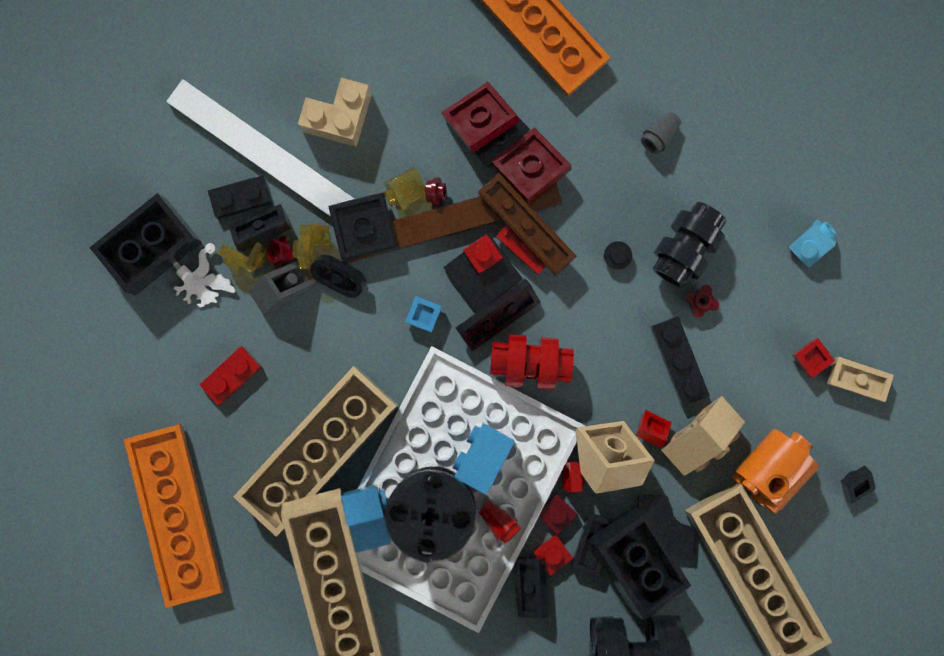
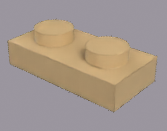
[827,357,894,402]

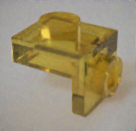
[384,167,425,211]
[293,224,331,269]
[218,243,267,273]

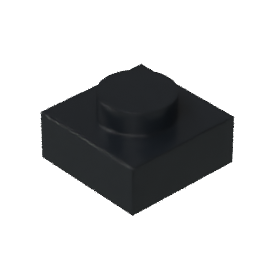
[840,465,876,504]

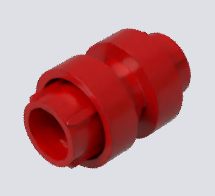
[490,334,574,390]

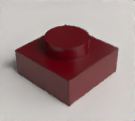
[539,493,577,535]

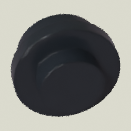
[603,241,632,270]

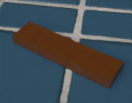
[478,173,577,277]

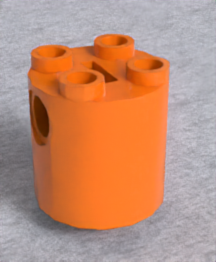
[731,429,819,515]

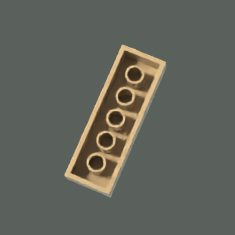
[233,366,399,537]
[685,482,832,656]
[281,488,382,656]

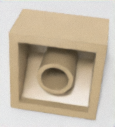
[576,421,655,494]

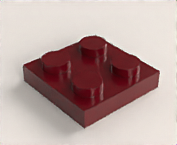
[441,82,520,153]
[491,127,572,204]

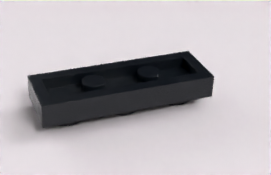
[455,279,541,352]
[651,316,710,406]

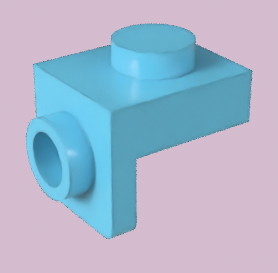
[789,219,837,268]

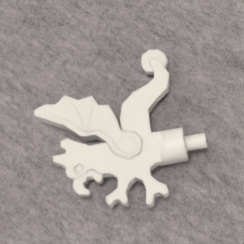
[173,243,236,307]

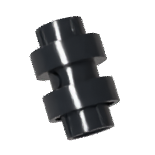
[653,202,726,288]

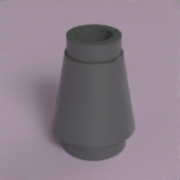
[641,112,681,154]

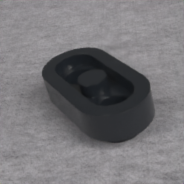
[310,254,366,298]

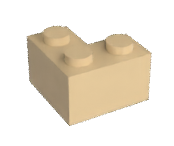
[298,78,372,147]
[661,396,745,476]

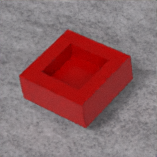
[463,234,503,275]
[792,338,835,378]
[635,410,672,448]
[562,461,585,492]
[533,534,574,576]

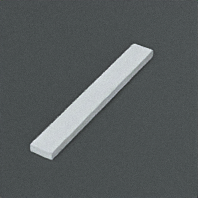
[166,79,354,217]

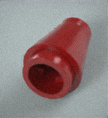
[478,501,521,545]

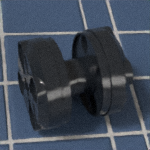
[385,466,476,563]
[589,615,691,656]

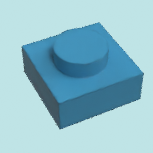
[405,296,442,333]

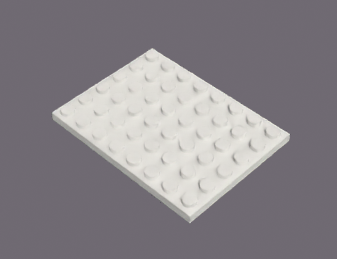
[357,346,585,633]

